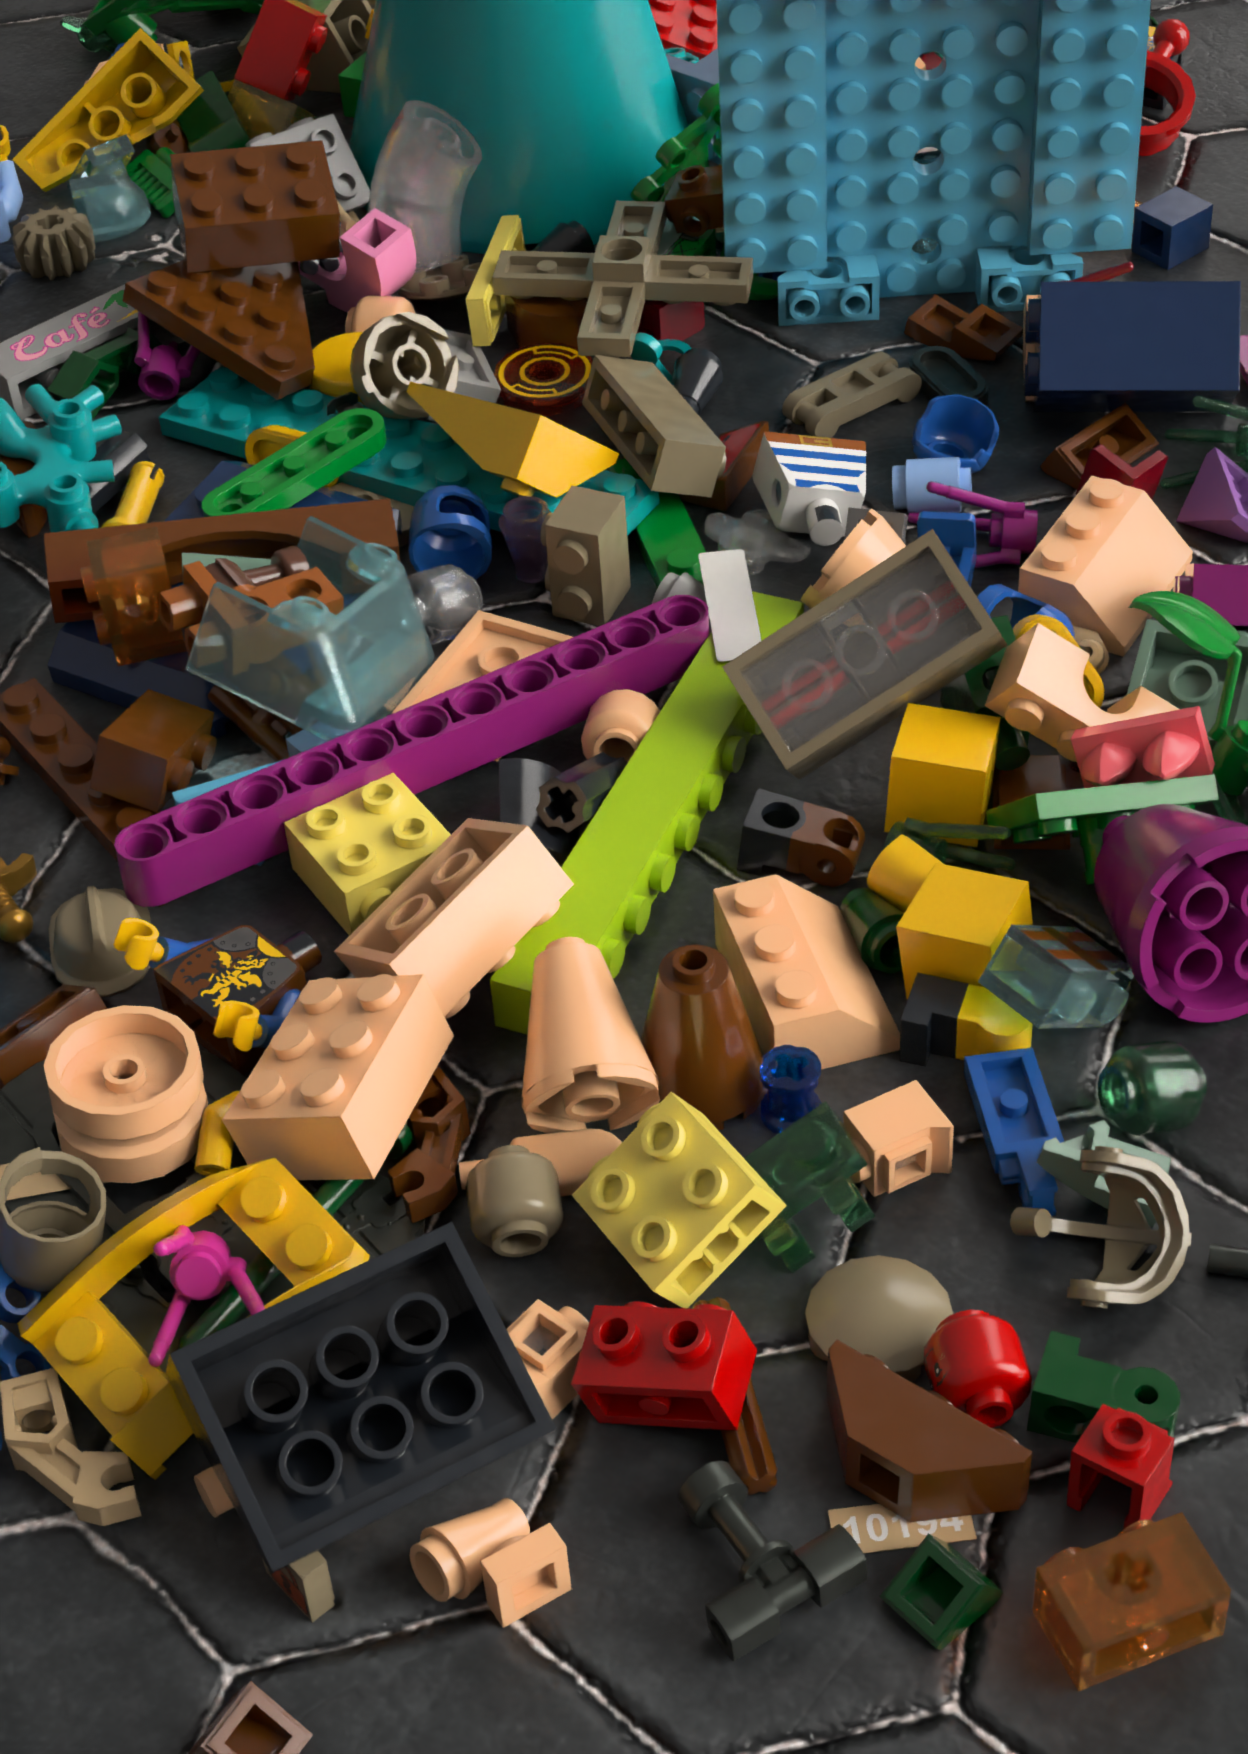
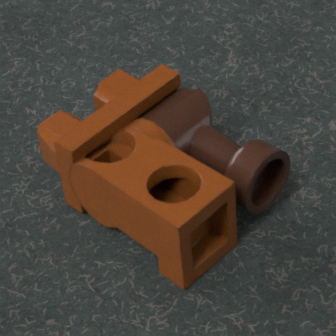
[158,545,344,674]

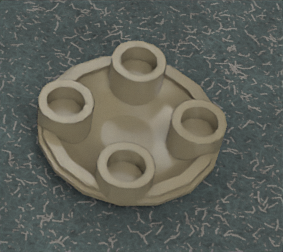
[805,1255,953,1382]

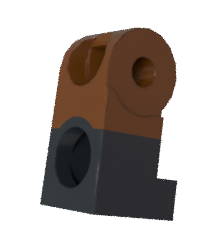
[737,788,865,887]

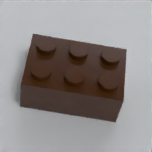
[170,140,340,273]

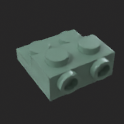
[1126,619,1248,750]

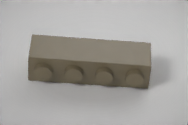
[582,355,726,497]

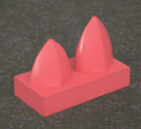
[1071,706,1215,788]

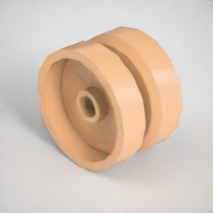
[44,1005,208,1183]

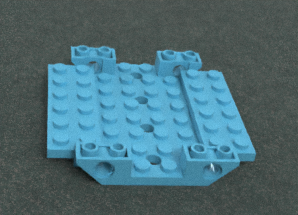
[716,0,1151,326]

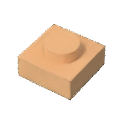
[480,1523,572,1628]

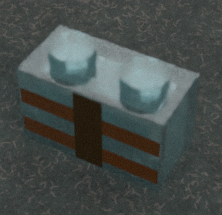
[978,924,1134,1029]

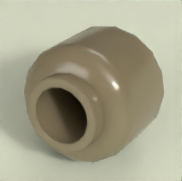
[466,1145,563,1257]

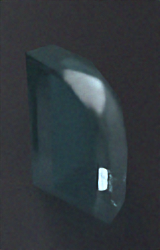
[69,174,151,243]

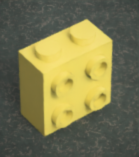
[284,772,451,936]
[572,1092,787,1308]

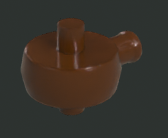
[145,123,188,155]

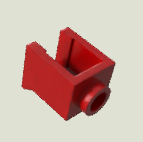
[1066,1404,1175,1541]

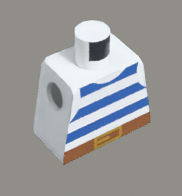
[752,431,866,546]

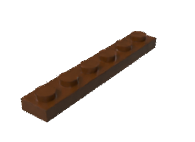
[0,678,173,907]

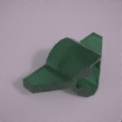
[60,16,118,54]

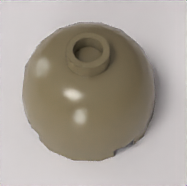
[350,312,459,421]

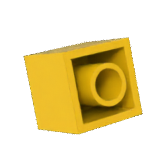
[884,703,1001,847]
[896,863,1036,1000]

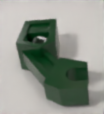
[47,328,162,420]

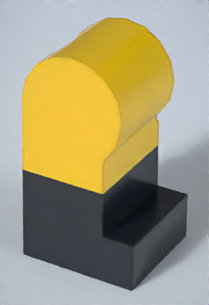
[900,972,1033,1067]

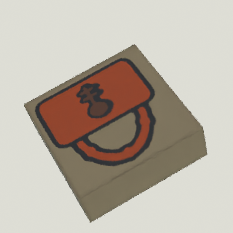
[262,1551,335,1622]

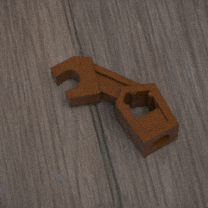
[388,1066,471,1223]

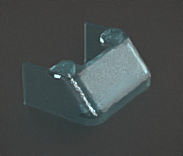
[185,516,435,741]

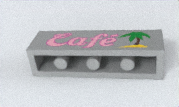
[0,275,184,420]

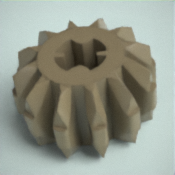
[12,206,96,280]

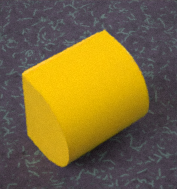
[867,834,944,913]

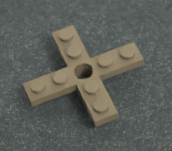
[492,200,753,358]

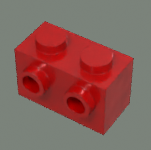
[234,0,328,102]
[571,1301,757,1431]

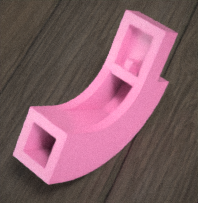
[298,208,416,312]

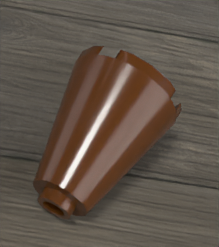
[640,945,767,1131]

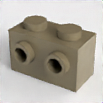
[541,485,631,626]

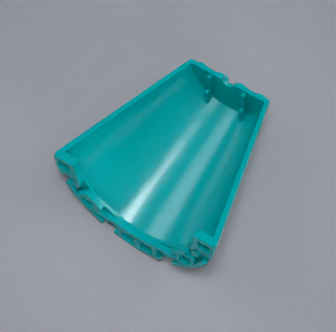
[349,0,689,254]

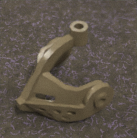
[1010,1146,1192,1309]

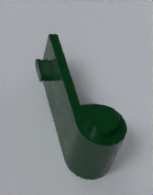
[177,70,251,152]

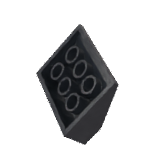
[166,1222,557,1574]

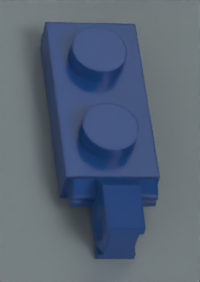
[964,1047,1064,1216]

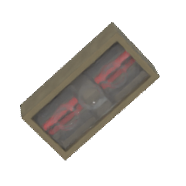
[723,529,1008,780]

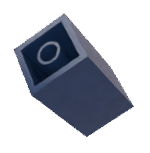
[1024,281,1241,412]

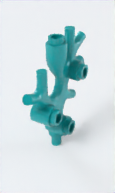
[0,384,122,533]

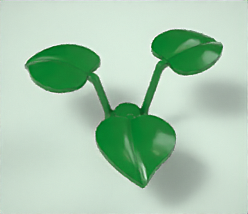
[1128,591,1248,796]

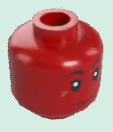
[924,1309,1032,1428]

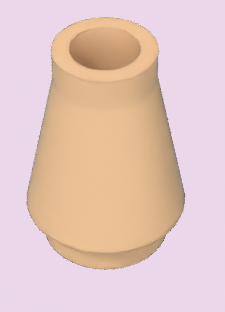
[410,1498,530,1602]

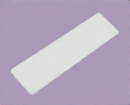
[698,549,762,662]

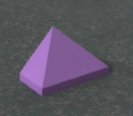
[1176,447,1248,543]

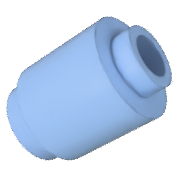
[892,457,972,514]

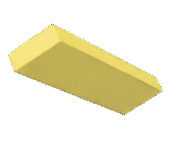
[465,215,526,347]

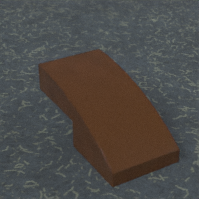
[904,294,1023,361]

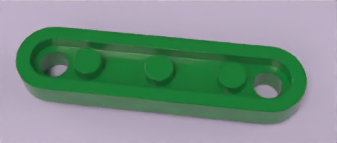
[202,408,387,517]

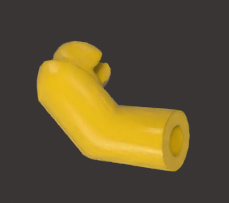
[194,1091,240,1176]

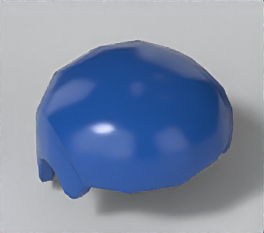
[911,394,999,474]

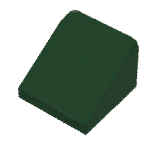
[879,1533,1003,1650]

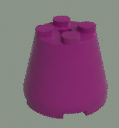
[1094,804,1248,1023]

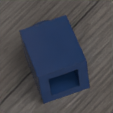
[1132,186,1213,270]

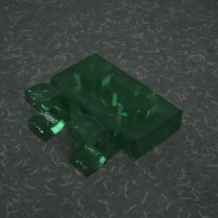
[744,1101,875,1273]

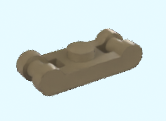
[782,351,922,438]

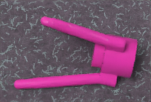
[148,1225,265,1367]

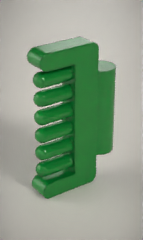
[119,147,175,219]

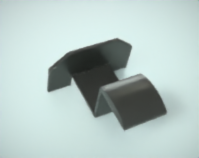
[326,392,363,416]

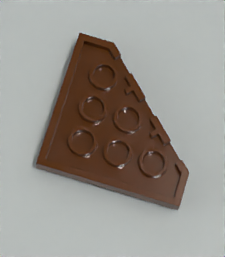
[123,259,315,400]

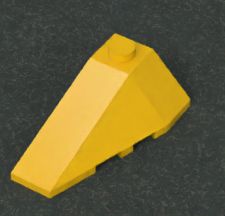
[406,382,619,500]

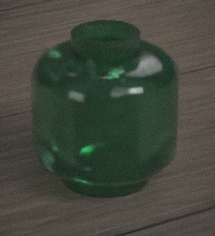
[1097,1040,1207,1136]

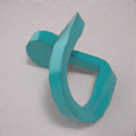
[631,333,692,383]

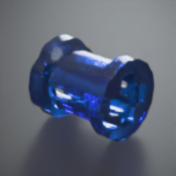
[759,1045,822,1136]

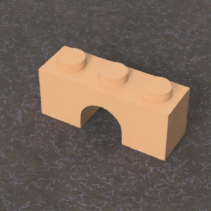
[985,623,1180,762]

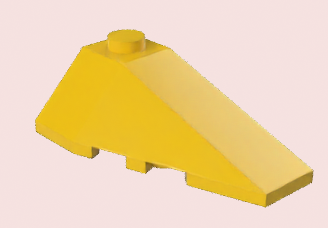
[12,28,204,192]

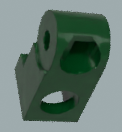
[1027,1331,1180,1443]

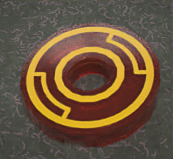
[494,343,593,416]

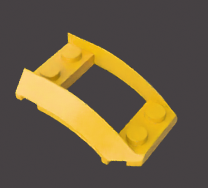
[18,1157,370,1480]

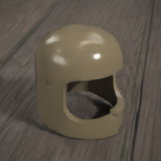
[0,1147,106,1292]

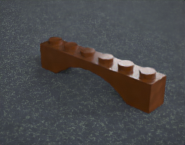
[44,498,401,624]

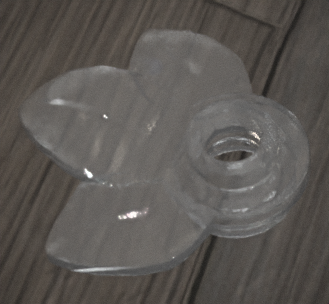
[704,509,811,575]

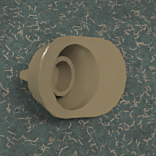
[48,885,151,997]

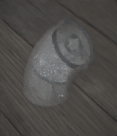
[368,100,483,272]

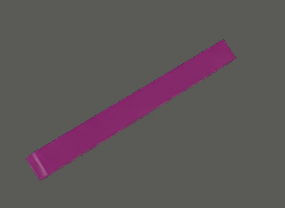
[114,595,709,907]

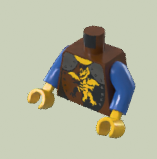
[113,918,322,1075]

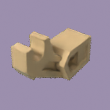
[0,1368,141,1526]

